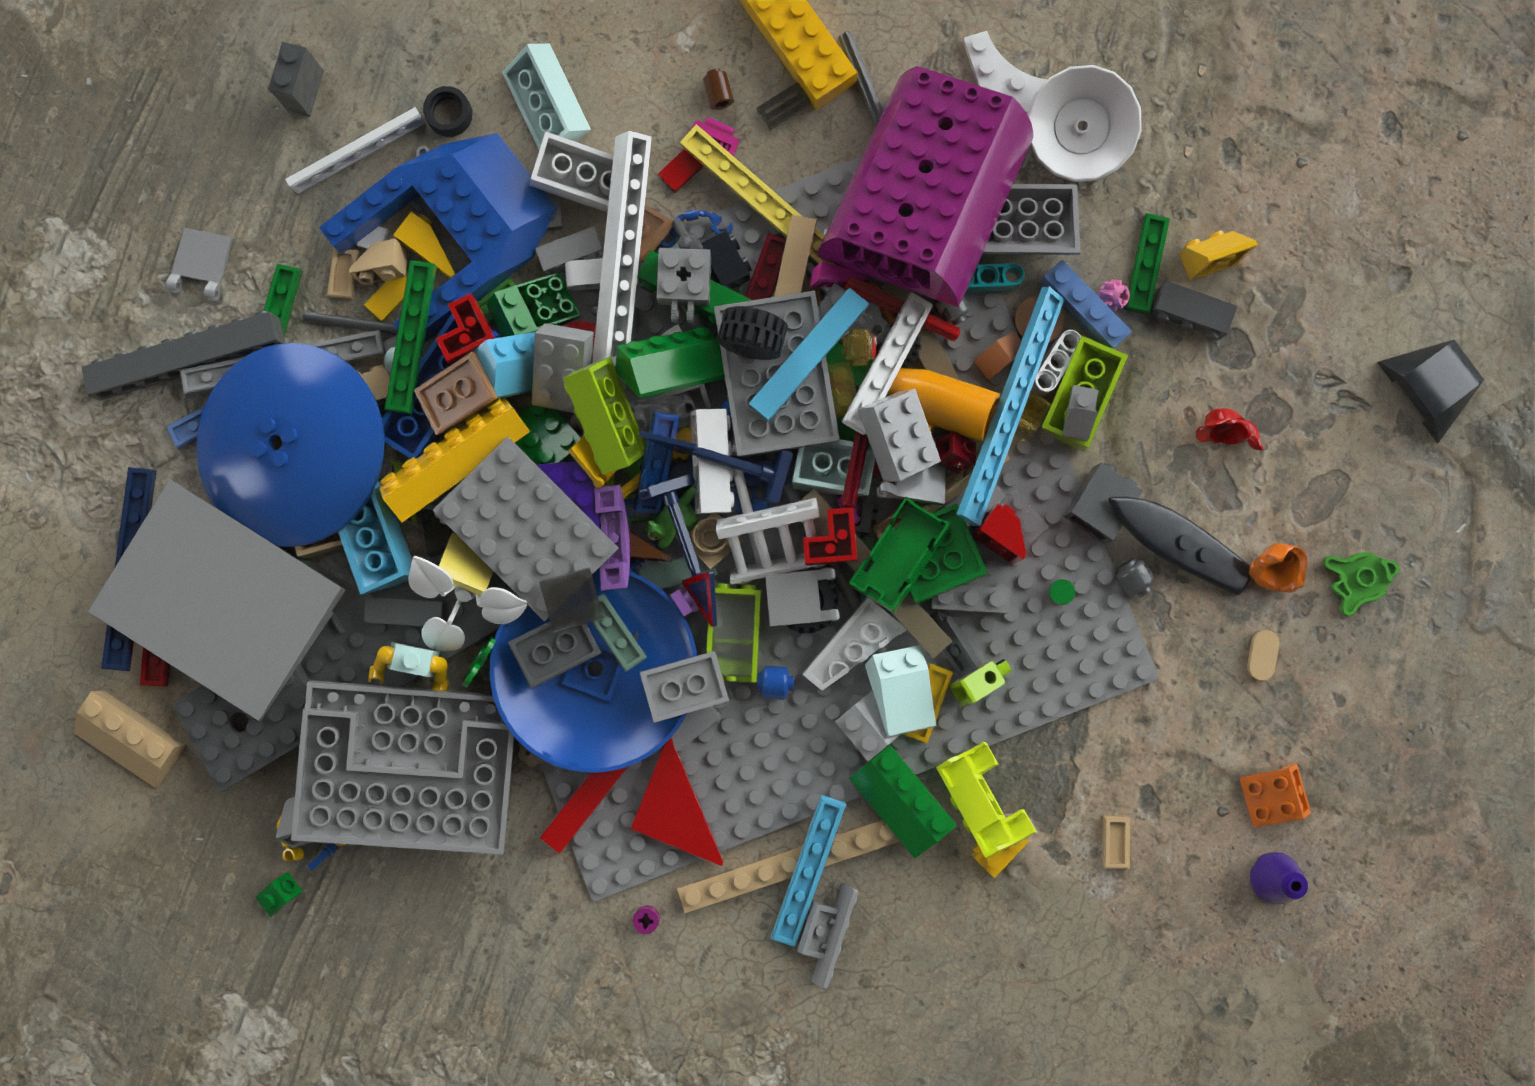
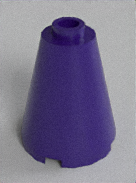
[1250,852,1308,904]

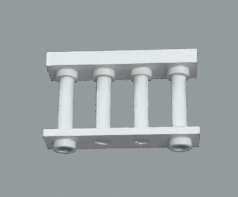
[716,498,826,585]

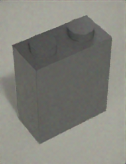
[268,42,324,116]
[1063,462,1143,544]

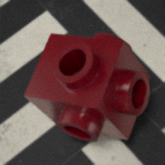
[936,431,976,474]

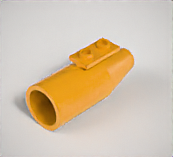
[885,368,1001,442]

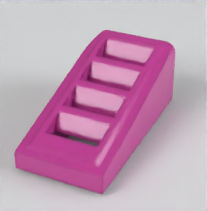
[810,261,868,287]

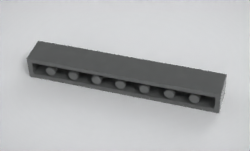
[81,311,285,401]

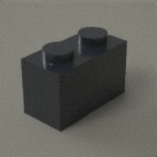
[701,230,752,290]

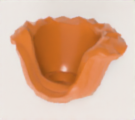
[1249,543,1308,593]

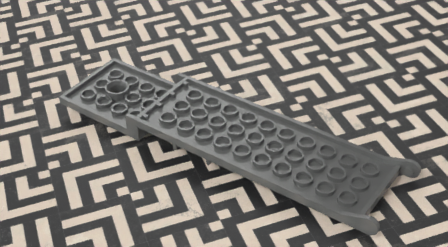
[171,542,519,793]

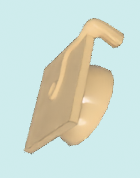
[676,513,744,570]

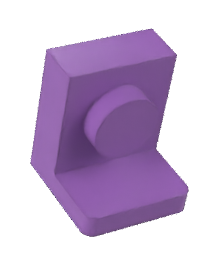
[671,588,699,618]

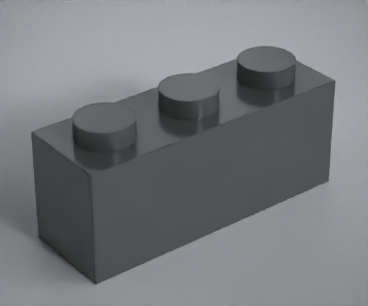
[1151,281,1237,340]

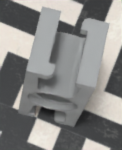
[535,226,603,276]

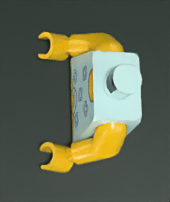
[368,642,449,691]

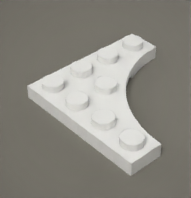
[963,31,1048,114]

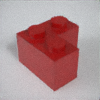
[436,293,495,365]
[803,507,858,566]

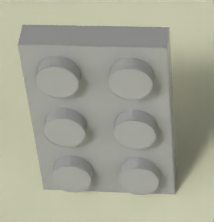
[640,651,729,723]

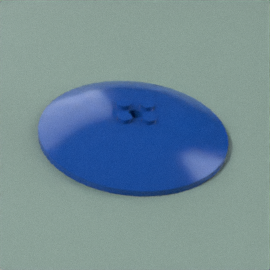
[197,343,384,547]
[490,567,697,773]

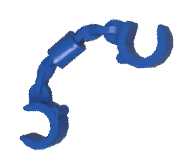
[660,209,733,248]

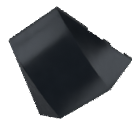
[1377,340,1484,443]

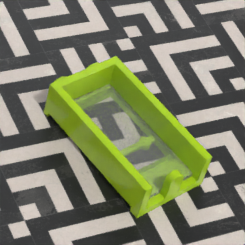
[706,583,761,683]

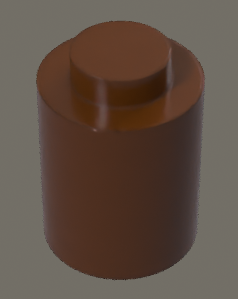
[703,69,734,110]

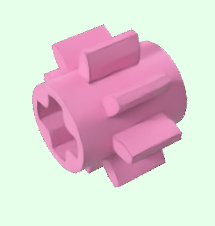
[1098,279,1130,311]

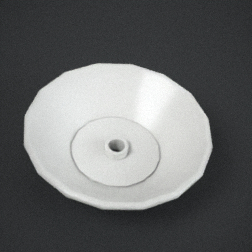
[1027,65,1142,182]

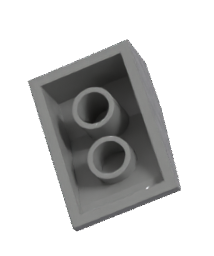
[835,690,899,761]

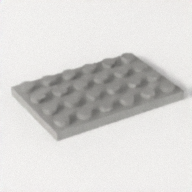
[714,291,840,458]
[433,437,619,621]

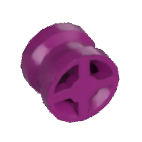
[633,905,660,934]

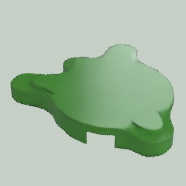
[1322,552,1399,617]

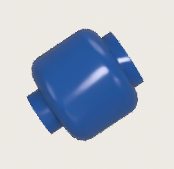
[757,666,794,700]

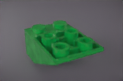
[487,272,581,337]

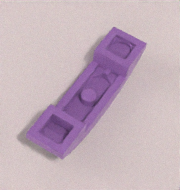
[594,485,630,591]

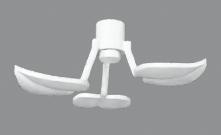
[408,556,527,652]

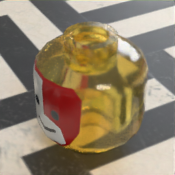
[843,329,877,366]

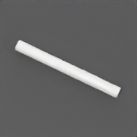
[733,469,761,564]

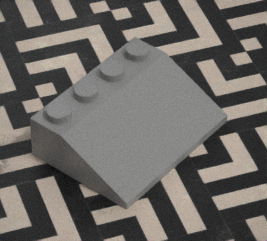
[983,184,1080,255]

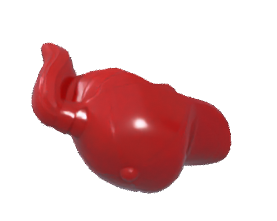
[1196,408,1263,451]

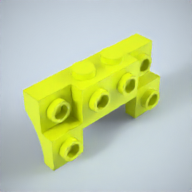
[936,742,1037,858]

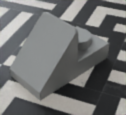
[1062,385,1099,441]

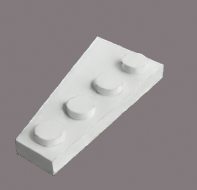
[803,597,906,691]

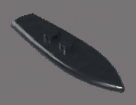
[1108,496,1251,595]

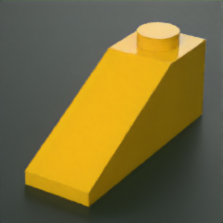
[393,212,457,279]

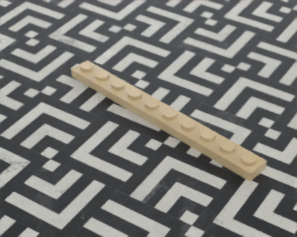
[677,819,900,913]

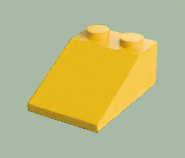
[1179,231,1258,281]

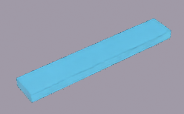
[749,288,869,422]
[771,795,846,947]

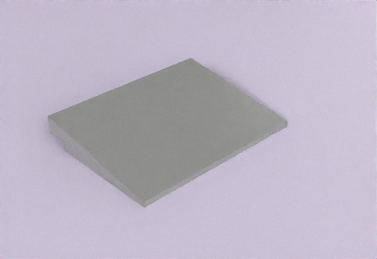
[88,479,346,721]
[291,680,515,854]

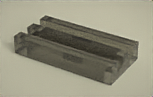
[757,82,811,130]

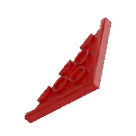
[631,738,724,866]

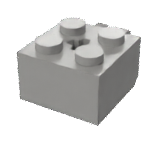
[657,248,711,323]

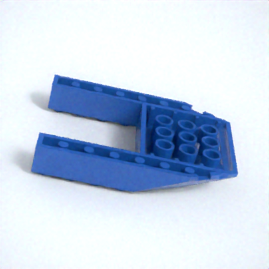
[319,133,557,343]

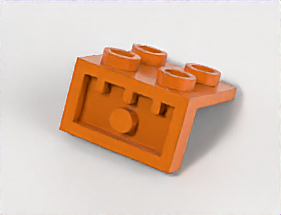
[1240,763,1311,827]

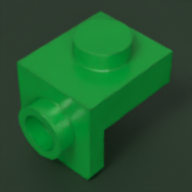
[255,872,302,917]

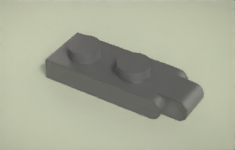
[929,610,982,678]

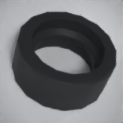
[423,86,473,137]

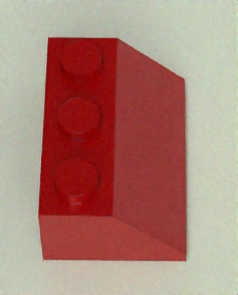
[971,504,1026,565]

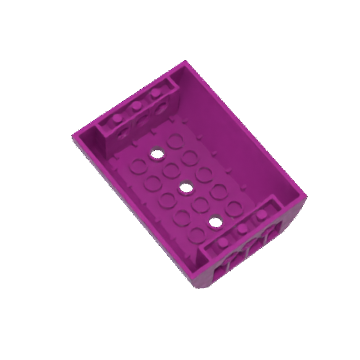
[818,66,1034,307]

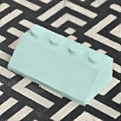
[502,43,591,150]

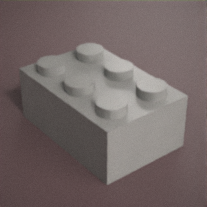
[532,323,594,413]
[858,389,941,482]

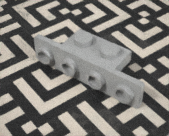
[797,883,858,990]

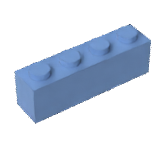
[1039,260,1132,349]

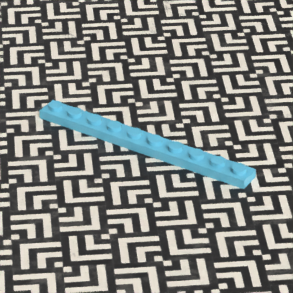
[956,286,1065,526]

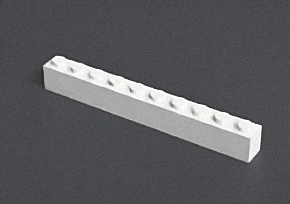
[592,131,652,389]

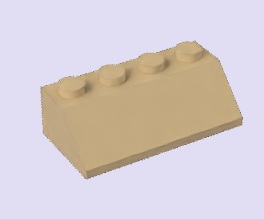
[74,691,186,788]

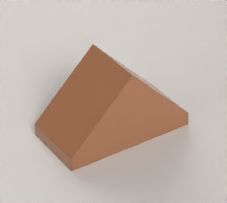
[973,332,1021,381]

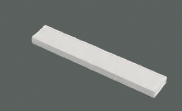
[286,107,425,194]
[842,292,933,435]

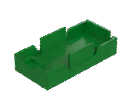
[849,497,951,614]

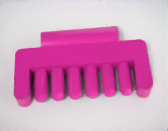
[692,117,740,156]

